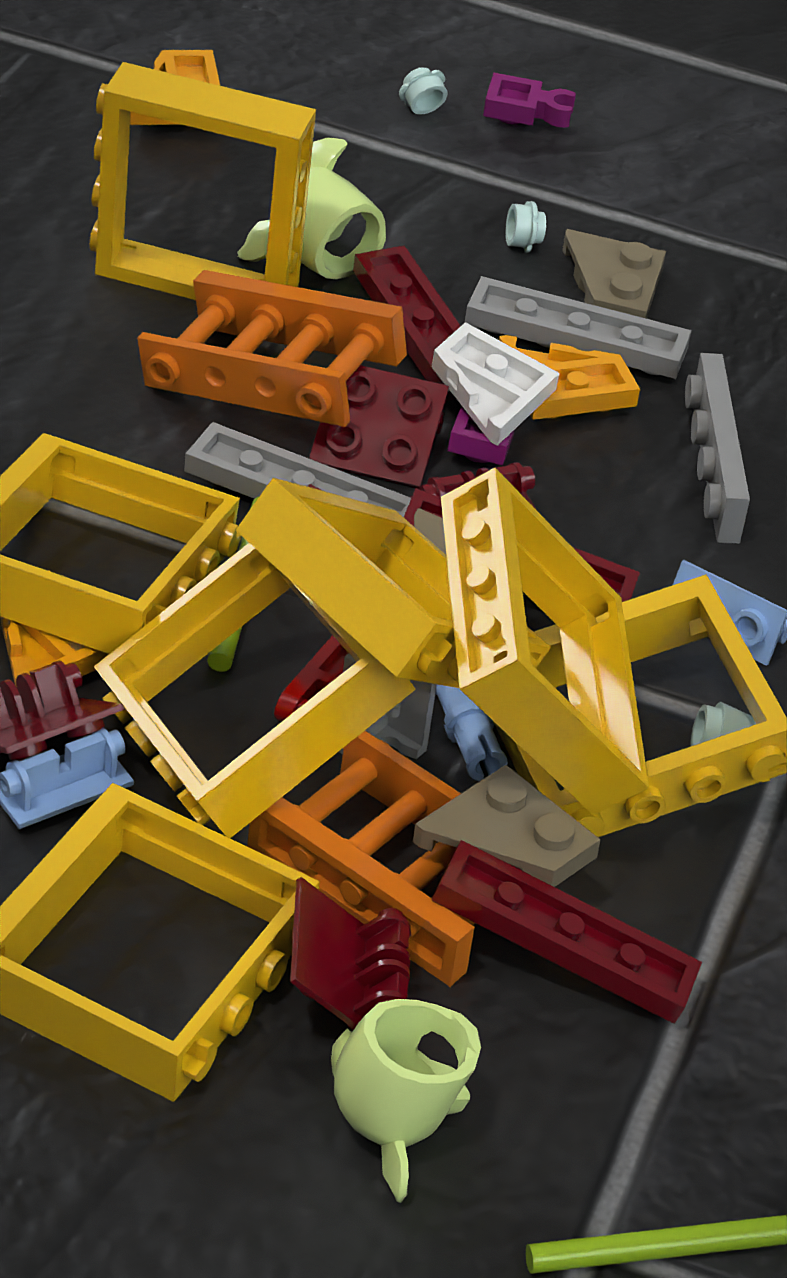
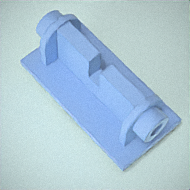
[673,560,787,666]
[0,728,134,829]

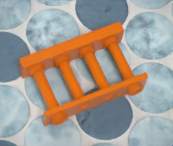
[137,270,407,427]
[247,731,475,987]

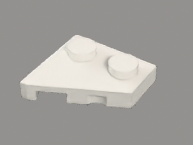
[431,322,560,446]

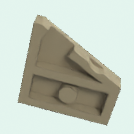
[563,229,666,319]
[413,765,601,887]

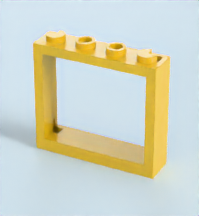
[89,62,316,300]
[0,433,241,654]
[441,468,649,815]
[235,478,551,688]
[94,543,416,838]
[493,574,787,837]
[0,783,320,1102]

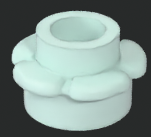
[399,67,448,114]
[506,201,546,253]

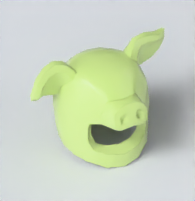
[238,138,386,279]
[331,999,481,1203]

